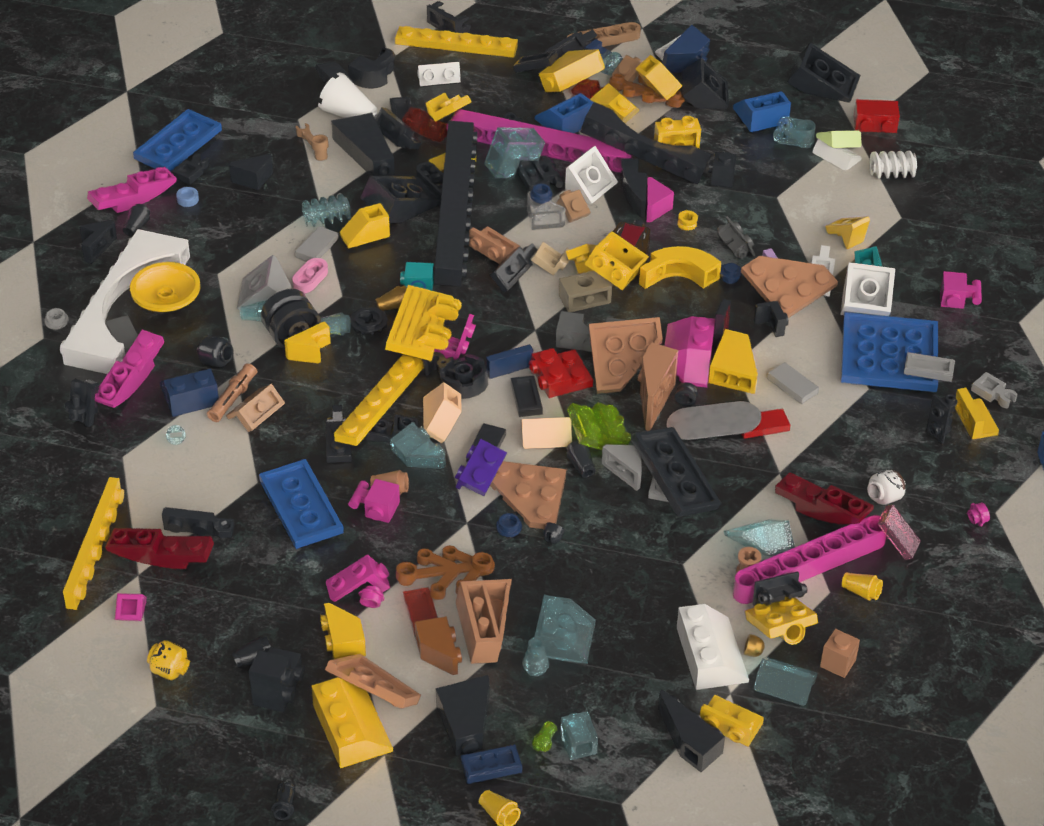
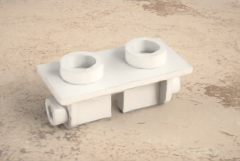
[417,62,461,86]

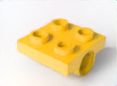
[745,596,818,645]

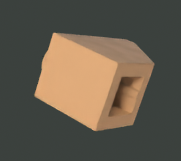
[423,382,461,443]

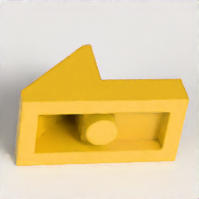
[825,216,870,249]
[566,244,597,274]
[284,321,331,363]

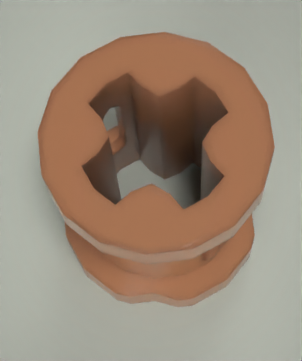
[736,547,761,572]

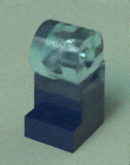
[585,39,623,75]

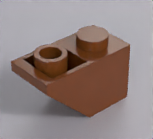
[415,616,462,675]

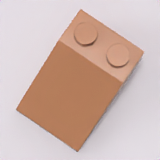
[638,342,678,431]

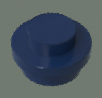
[530,184,552,204]
[720,263,742,283]
[496,513,522,537]

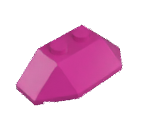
[665,316,715,388]

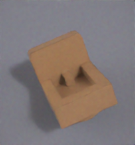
[612,55,643,82]
[555,190,591,223]

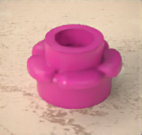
[967,502,990,527]
[359,586,385,608]

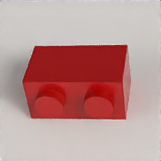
[853,99,900,133]

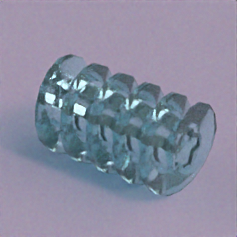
[302,193,351,227]

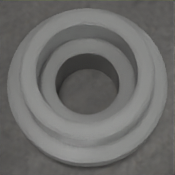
[45,308,69,330]

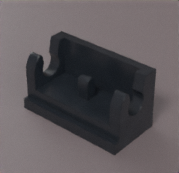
[427,1,471,33]

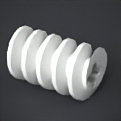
[870,151,917,179]

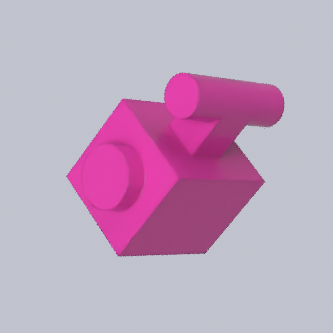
[940,271,982,309]
[348,479,400,523]

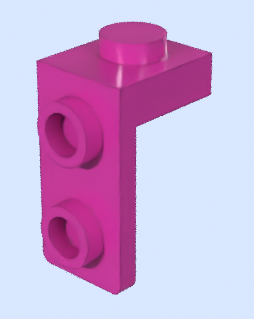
[434,314,476,360]
[326,554,390,602]

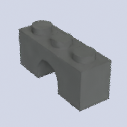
[556,311,625,352]

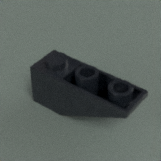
[658,689,725,772]

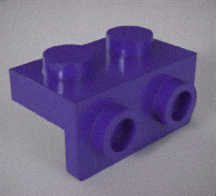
[455,439,507,496]

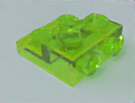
[567,402,631,450]

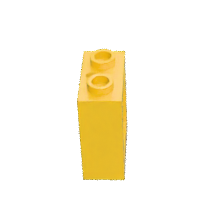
[585,231,649,290]

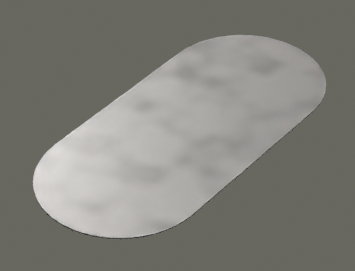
[667,401,761,440]

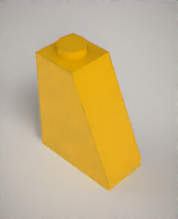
[539,49,605,92]
[708,329,758,394]

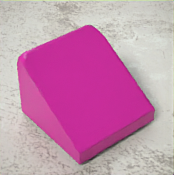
[115,593,146,621]

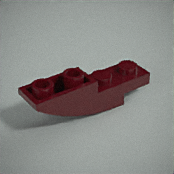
[775,472,874,524]
[105,528,214,569]

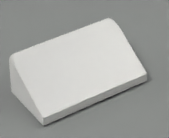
[813,139,862,170]

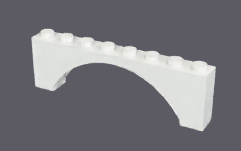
[60,229,190,374]

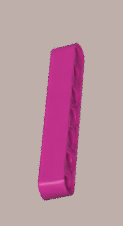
[733,515,888,604]

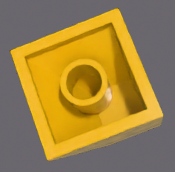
[590,83,640,124]

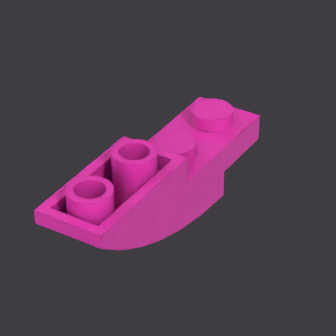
[87,167,177,213]
[95,330,164,408]

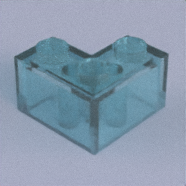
[484,127,545,178]

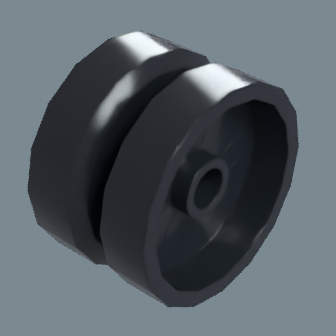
[260,289,321,349]

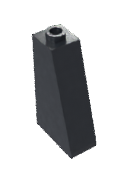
[331,113,395,176]

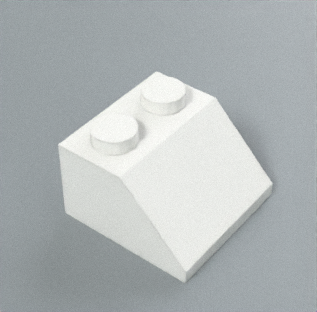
[840,262,895,316]

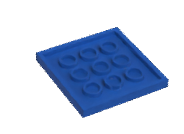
[841,312,938,392]

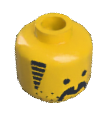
[147,640,190,680]

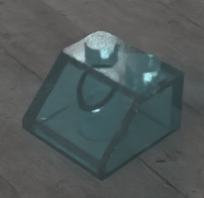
[534,595,596,664]

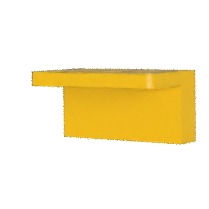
[955,388,999,439]

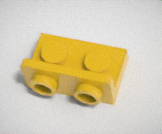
[426,93,471,122]
[700,695,764,747]

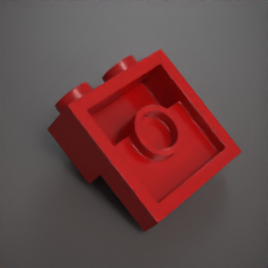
[529,348,593,398]

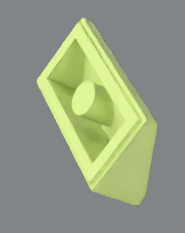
[816,131,861,148]

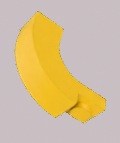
[639,246,721,289]

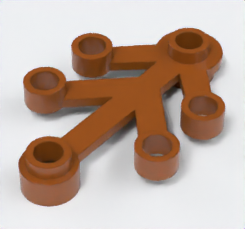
[609,73,685,108]
[396,545,495,600]

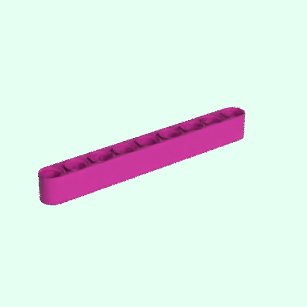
[447,110,633,172]

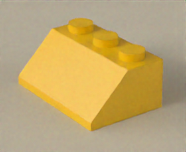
[312,677,393,768]

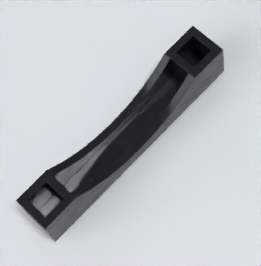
[580,102,712,184]

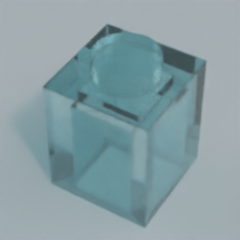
[561,711,598,760]

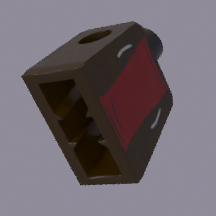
[612,220,651,264]

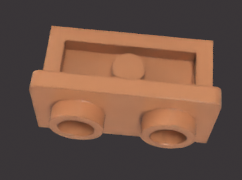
[469,226,520,264]

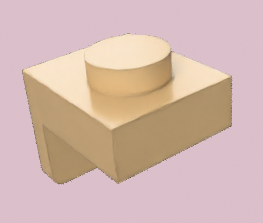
[531,242,570,276]

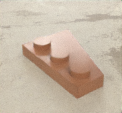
[325,654,421,708]

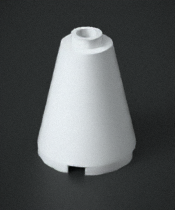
[318,73,378,120]

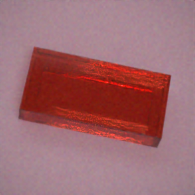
[403,587,438,637]

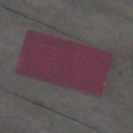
[877,504,920,560]

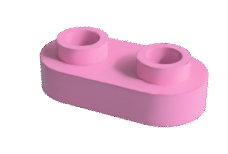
[292,258,328,293]

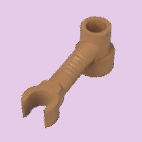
[296,123,329,161]

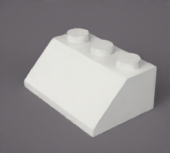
[677,604,749,690]

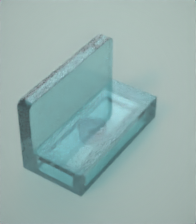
[754,657,818,706]

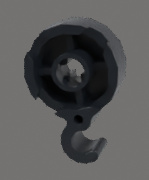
[422,352,488,399]

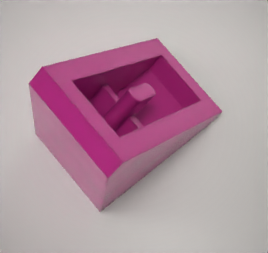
[646,177,674,222]

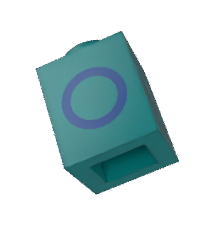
[400,262,434,291]

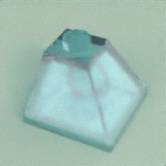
[724,519,795,557]

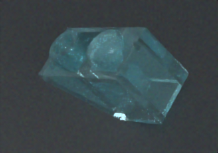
[390,422,446,469]

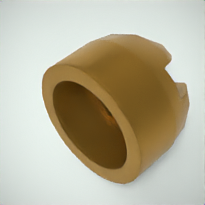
[743,634,765,657]

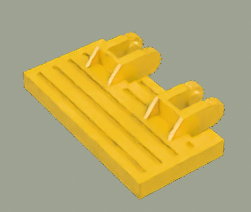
[385,285,462,361]

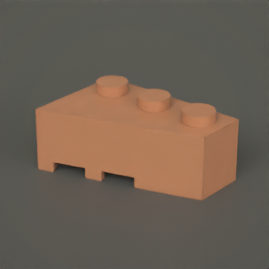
[455,579,512,664]

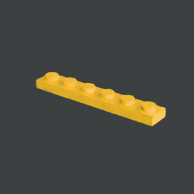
[395,26,518,58]
[334,355,424,446]
[63,477,124,610]

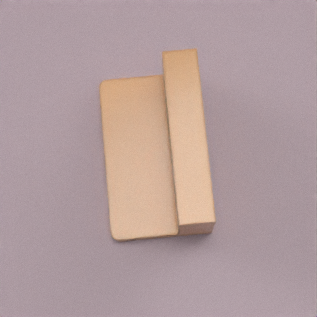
[521,417,572,449]

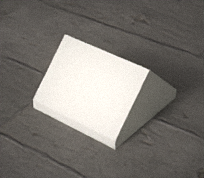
[565,146,618,205]

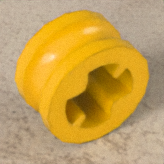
[677,210,698,231]

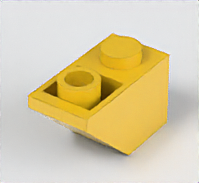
[635,55,682,100]
[340,203,390,249]
[320,603,366,659]

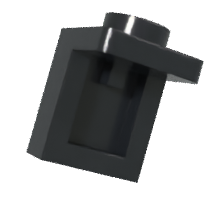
[754,301,789,337]

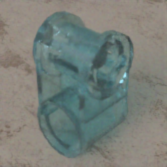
[773,117,816,148]

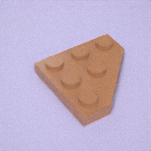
[741,256,838,318]
[589,317,663,394]
[490,461,566,529]

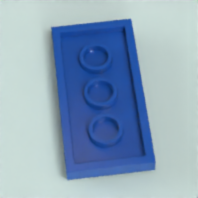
[133,109,222,172]
[259,459,344,549]

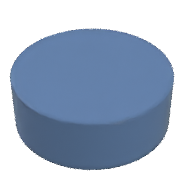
[176,187,199,207]

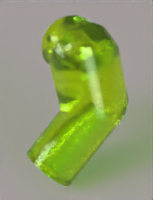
[532,721,558,752]

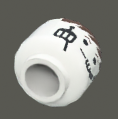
[867,469,905,505]

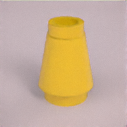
[842,572,883,601]
[479,790,521,826]

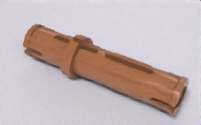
[207,363,257,422]

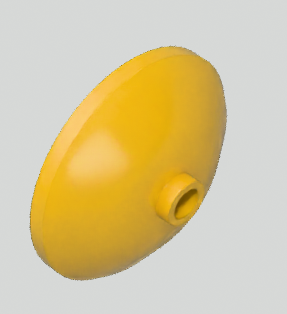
[130,262,200,312]

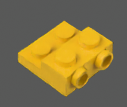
[654,116,701,167]

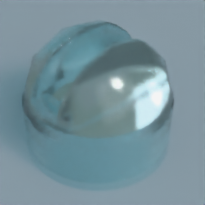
[166,425,186,445]

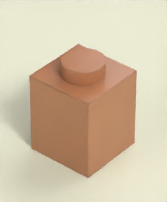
[820,629,860,678]

